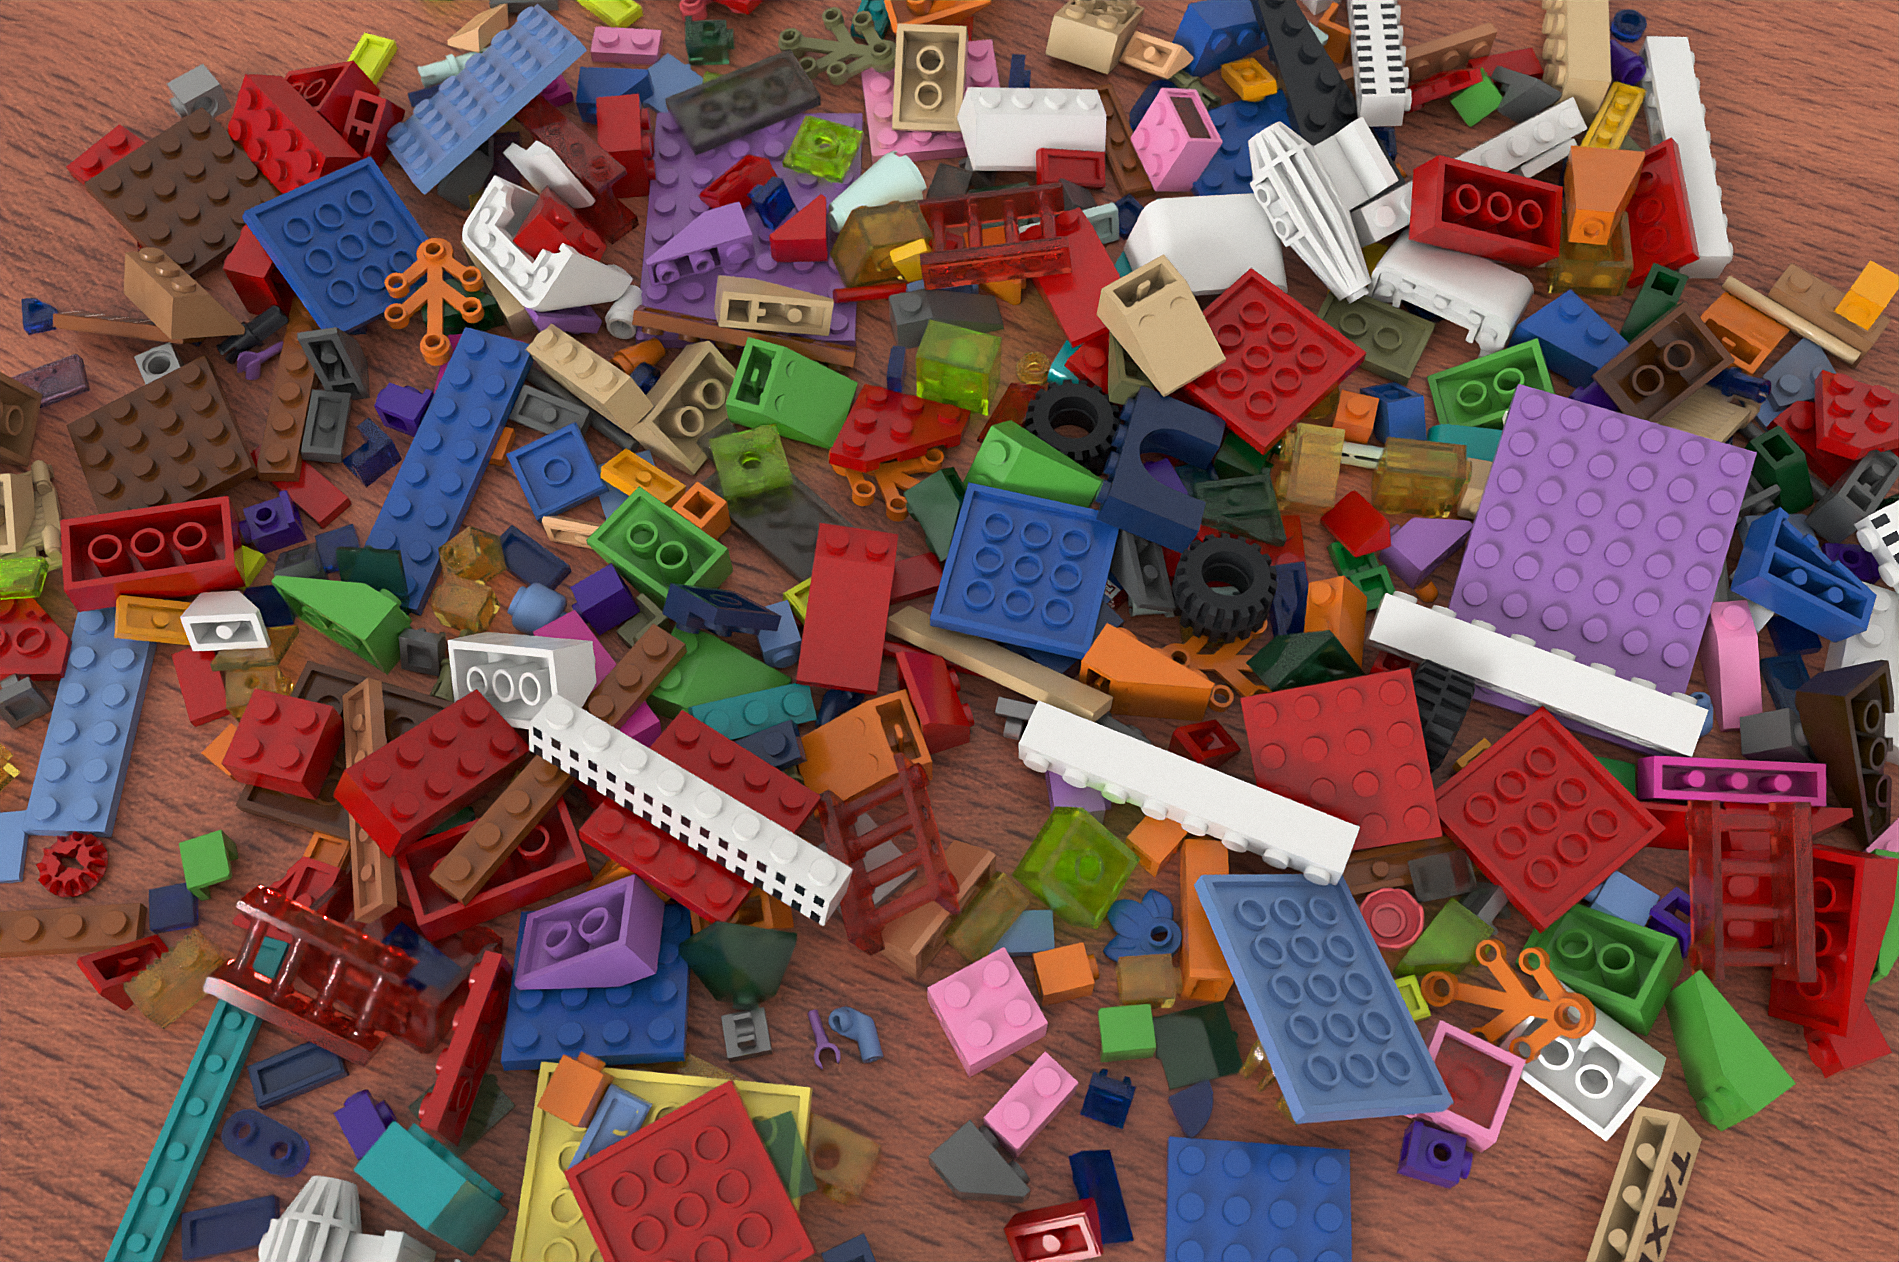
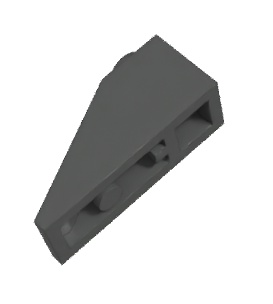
[889,289,1004,351]
[297,327,370,401]
[1804,449,1899,544]
[1110,529,1176,612]

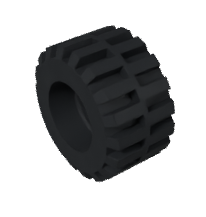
[1025,379,1121,476]
[1171,533,1278,644]
[1413,659,1475,773]

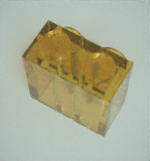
[1371,437,1472,519]

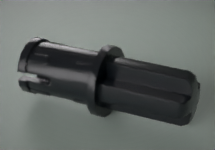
[216,305,289,365]

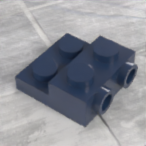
[662,583,781,637]

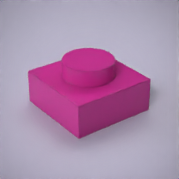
[534,74,574,113]

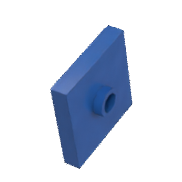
[506,422,609,523]

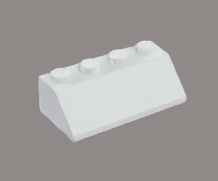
[957,87,1107,171]
[447,632,596,729]

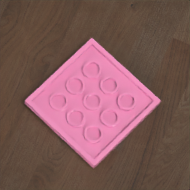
[861,39,1000,165]

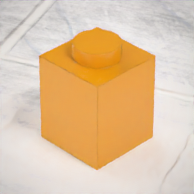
[1834,260,1899,331]

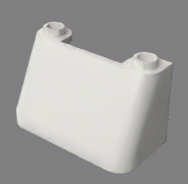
[462,175,633,312]
[1123,193,1288,296]
[1365,229,1534,359]

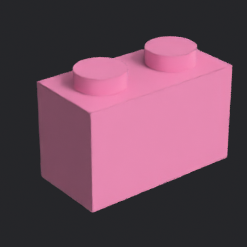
[983,1052,1079,1159]

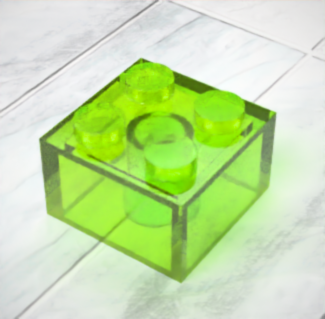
[916,319,1002,416]
[1011,806,1141,929]

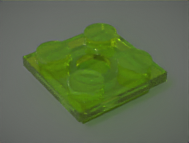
[782,115,864,183]
[709,423,793,501]

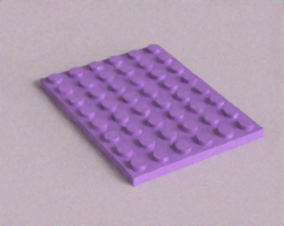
[635,112,863,348]
[1447,384,1757,756]

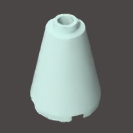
[827,150,929,236]

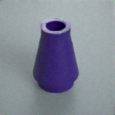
[1610,39,1646,86]

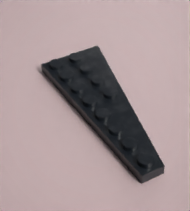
[1250,0,1406,211]

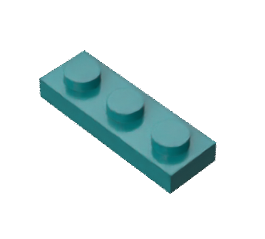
[688,683,817,740]

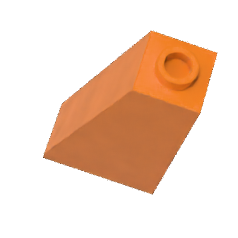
[1564,146,1645,245]
[1179,835,1234,1003]

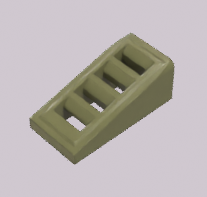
[1108,331,1154,405]

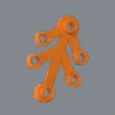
[384,238,484,366]
[828,447,944,522]
[1162,619,1313,712]
[1421,939,1596,1064]

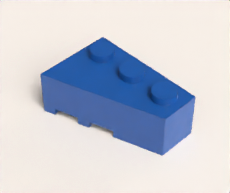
[1172,0,1268,78]
[1506,289,1628,389]
[1730,507,1877,643]

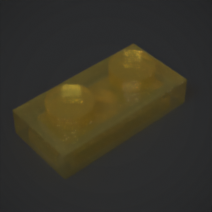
[942,871,1031,965]

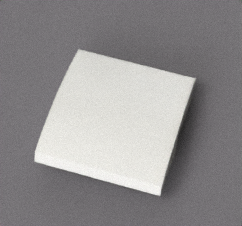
[503,141,596,209]

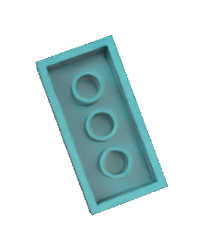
[353,1121,509,1257]

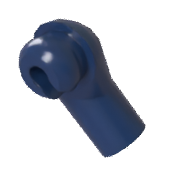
[815,689,865,729]

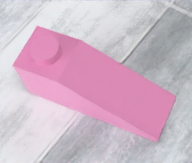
[1698,600,1763,732]

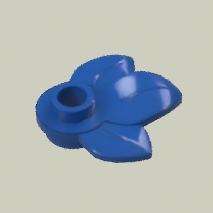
[1103,889,1182,966]

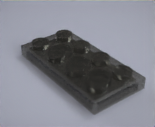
[665,49,821,155]
[701,440,856,583]

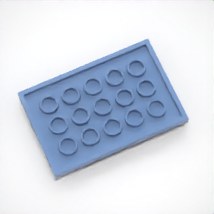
[386,4,587,195]
[1194,874,1454,1124]

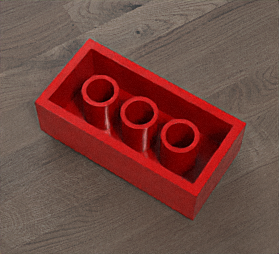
[227,74,362,194]
[1409,155,1563,269]
[60,496,246,612]
[333,689,530,859]
[396,795,593,943]

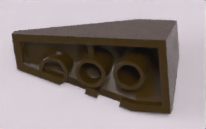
[1795,660,1894,847]

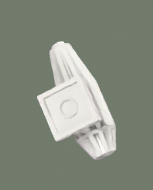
[1248,116,1399,304]
[258,1176,436,1262]

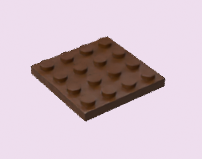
[84,107,282,280]
[66,355,259,514]
[236,661,454,841]

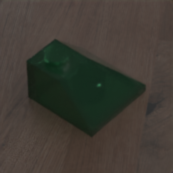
[1246,630,1366,692]
[678,921,797,1010]

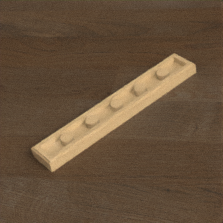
[886,605,1113,722]

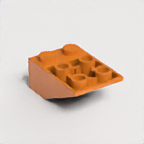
[1700,291,1791,399]
[1079,623,1215,721]
[797,689,933,818]

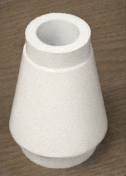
[605,285,642,339]

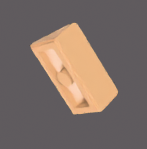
[448,3,509,53]
[1119,31,1194,79]
[542,516,602,549]

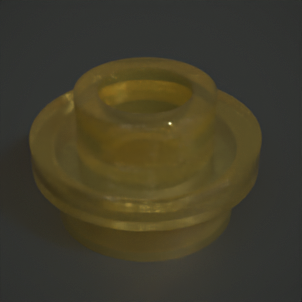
[1016,351,1052,387]

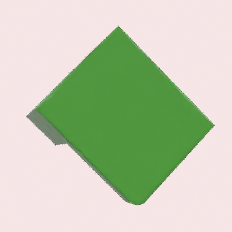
[1448,67,1503,127]
[179,830,239,901]
[1098,1004,1157,1062]

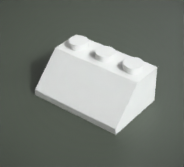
[1496,980,1666,1142]

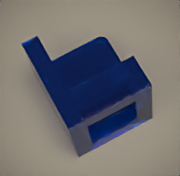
[343,417,402,488]

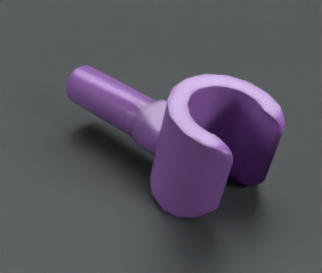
[237,341,283,380]
[807,1009,840,1070]

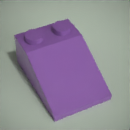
[514,874,665,990]

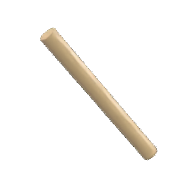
[1721,276,1862,365]

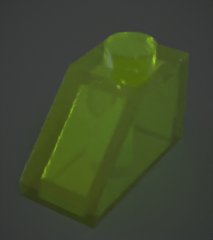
[1392,897,1495,977]

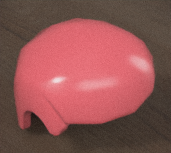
[1359,888,1425,953]

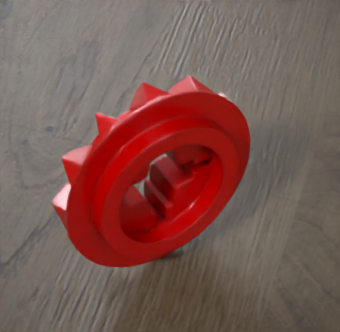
[36,831,108,898]

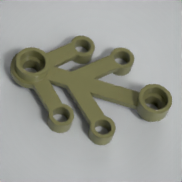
[778,7,896,85]

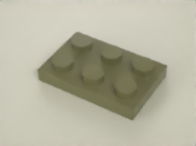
[1317,291,1436,386]

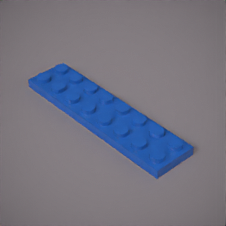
[348,327,534,616]

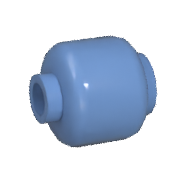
[507,582,567,636]

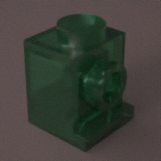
[685,16,735,66]

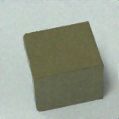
[616,593,672,649]

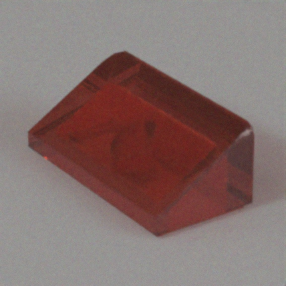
[977,383,1045,443]

